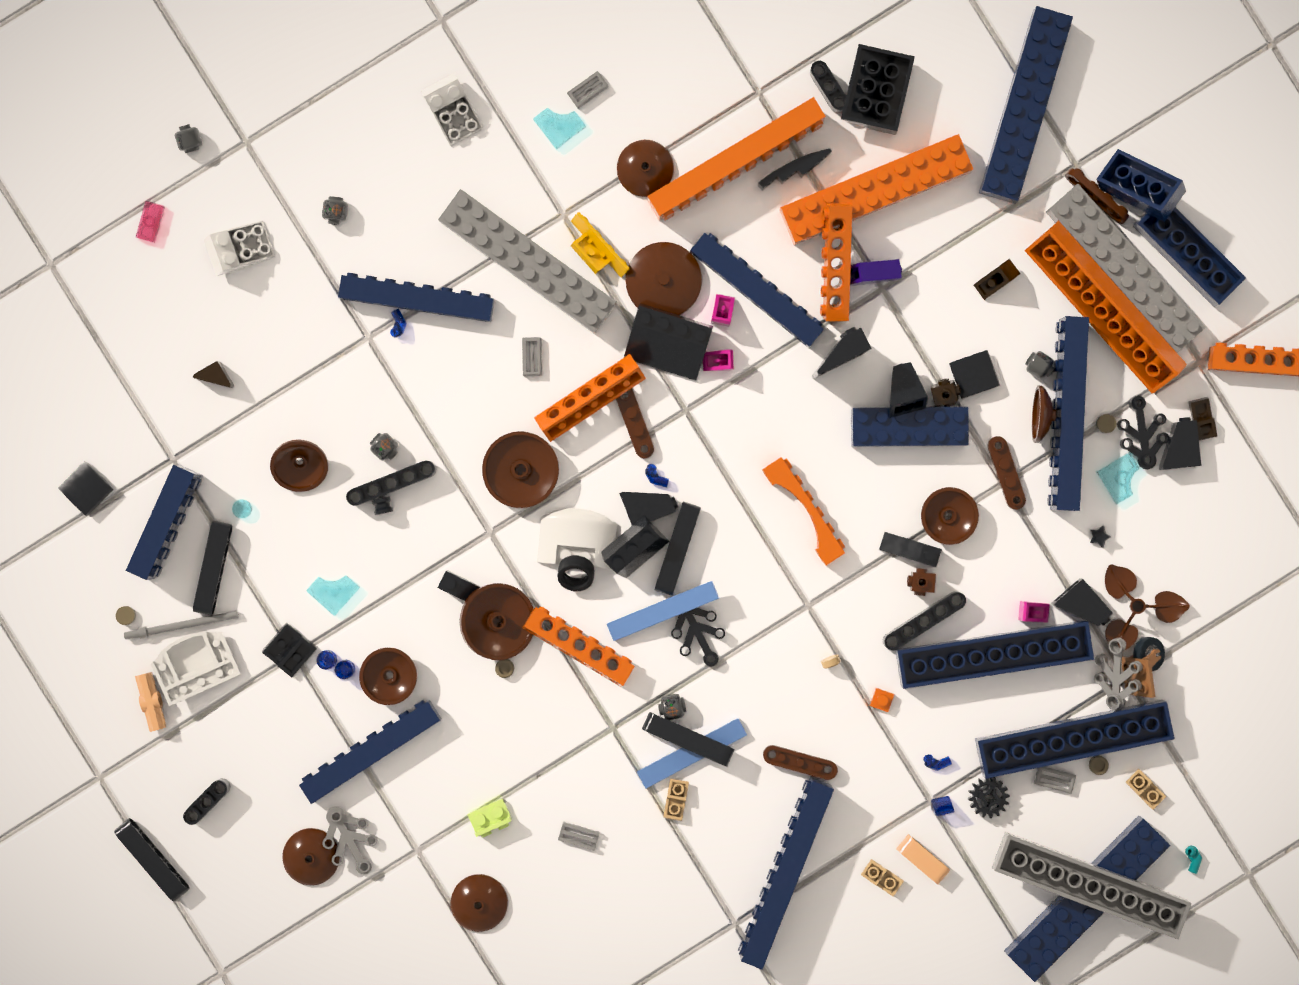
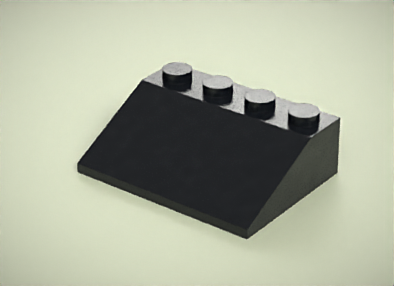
[841,44,915,135]
[623,303,713,381]
[812,327,872,379]

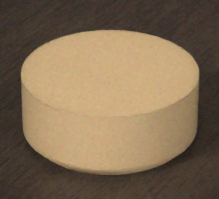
[821,654,841,669]

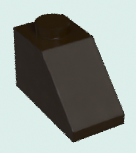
[973,258,1021,300]

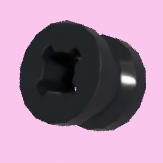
[371,496,393,515]

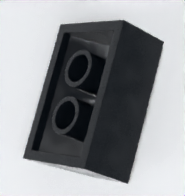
[601,515,669,578]

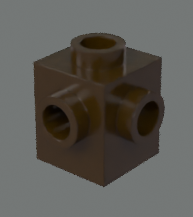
[930,378,961,407]

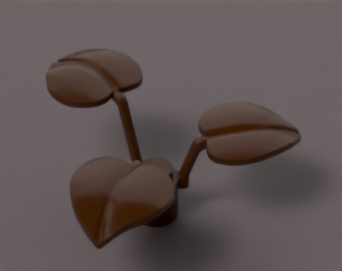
[1105,564,1190,650]

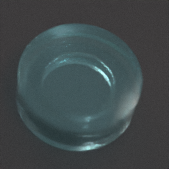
[232,499,252,518]

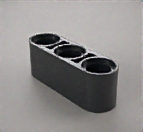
[809,60,846,113]
[183,778,231,825]

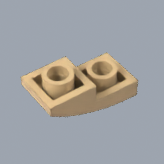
[1125,769,1167,810]
[663,778,689,821]
[861,859,904,897]

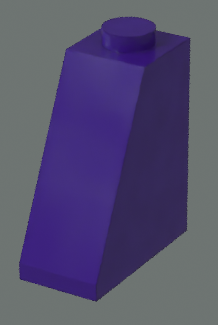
[850,259,902,286]

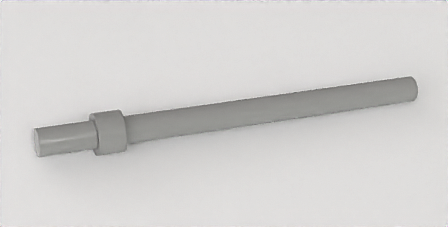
[124,611,239,640]

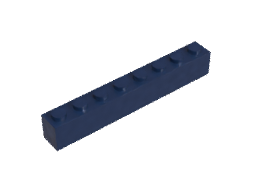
[690,232,824,348]
[338,272,495,323]
[299,699,442,804]

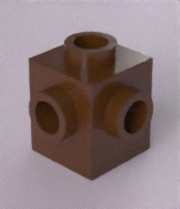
[907,568,936,596]

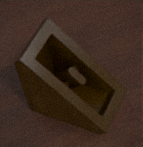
[193,361,234,388]

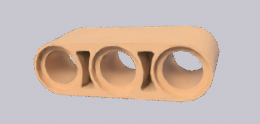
[896,834,950,885]

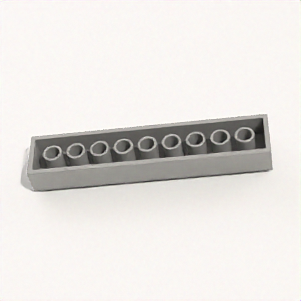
[1045,184,1206,353]
[438,189,617,334]
[991,832,1192,940]

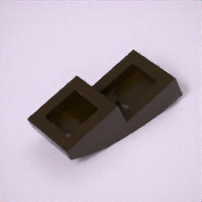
[1188,397,1217,441]

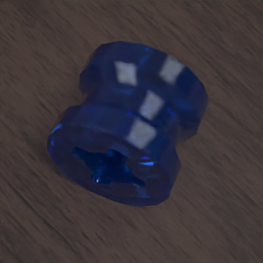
[316,650,338,670]
[334,659,356,679]

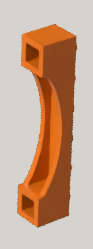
[762,457,846,566]

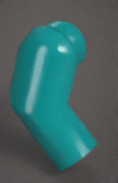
[1185,845,1202,874]

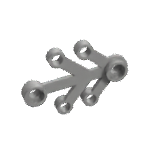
[1094,638,1143,710]
[322,807,378,875]

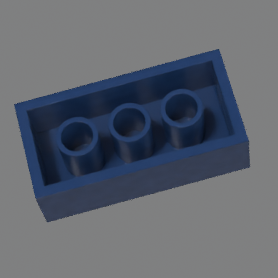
[1096,149,1186,222]

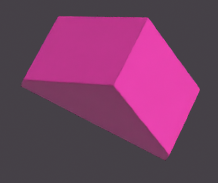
[711,294,735,327]
[703,349,734,371]
[1018,601,1050,623]

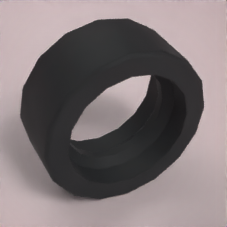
[557,555,595,592]

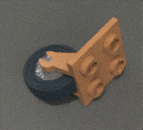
[1122,637,1165,698]

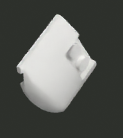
[537,508,617,569]
[150,631,241,706]

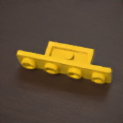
[570,212,630,278]

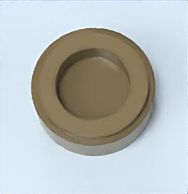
[1096,414,1117,433]
[115,606,136,625]
[495,659,515,678]
[1089,755,1109,775]

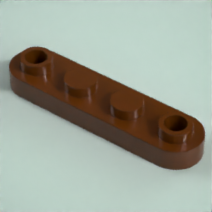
[1065,168,1129,224]
[616,388,654,459]
[987,436,1026,510]
[763,745,838,780]

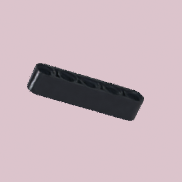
[346,460,437,506]
[654,501,701,596]
[193,520,233,616]
[882,591,966,651]
[642,712,735,767]
[114,818,190,902]

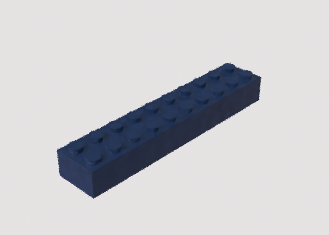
[979,5,1073,204]
[1047,316,1089,511]
[895,620,1094,689]
[975,699,1175,779]
[738,776,834,970]
[1004,815,1171,982]

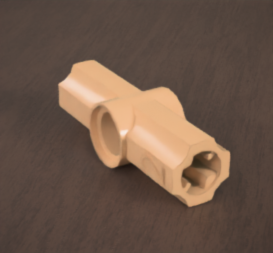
[135,672,167,732]

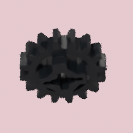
[967,777,1010,819]

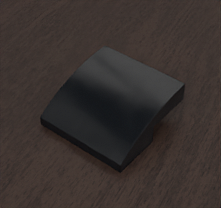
[949,350,1000,399]
[58,460,114,516]
[262,622,317,678]

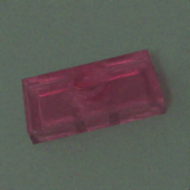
[135,201,165,243]

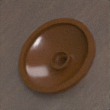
[617,139,674,197]
[1031,385,1056,443]
[270,439,328,492]
[921,487,979,545]
[359,647,417,705]
[282,828,340,886]
[450,874,508,932]

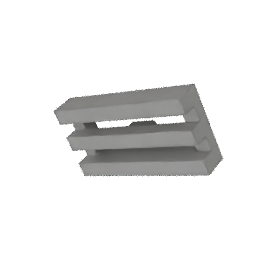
[567,71,609,109]
[522,337,542,376]
[1034,767,1076,794]
[558,821,600,851]

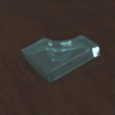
[533,107,586,150]
[1096,452,1140,504]
[306,575,361,616]

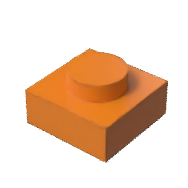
[870,688,895,712]

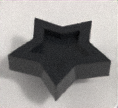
[1090,525,1111,548]

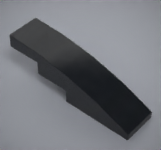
[758,148,832,191]

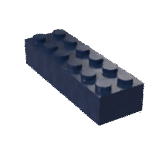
[1133,207,1246,307]
[851,407,969,447]
[125,465,202,580]

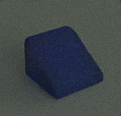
[931,796,955,816]

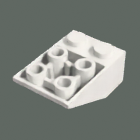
[421,73,483,146]
[204,220,275,276]

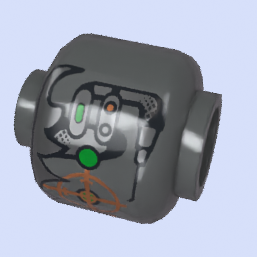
[174,124,202,154]
[322,196,348,225]
[1025,351,1055,379]
[369,433,398,461]
[658,694,687,720]

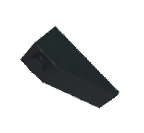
[879,532,942,567]
[437,570,482,601]

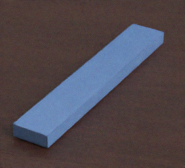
[607,580,720,641]
[637,718,747,789]

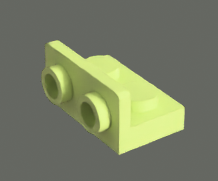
[467,798,512,838]

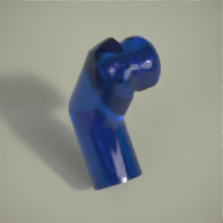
[390,308,407,338]
[645,464,669,488]
[923,754,952,771]

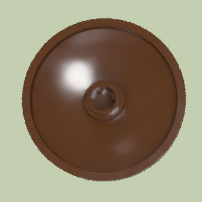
[625,242,702,315]
[482,431,559,508]
[459,583,534,660]

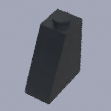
[889,362,928,418]
[1159,417,1202,470]
[619,492,678,525]
[1051,578,1113,626]

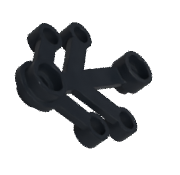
[1117,395,1170,470]
[671,608,725,667]

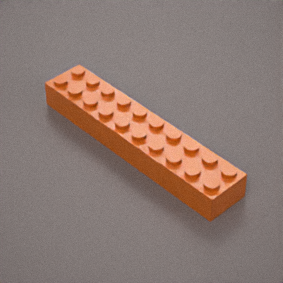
[647,97,826,221]
[780,134,973,245]
[1024,220,1187,394]

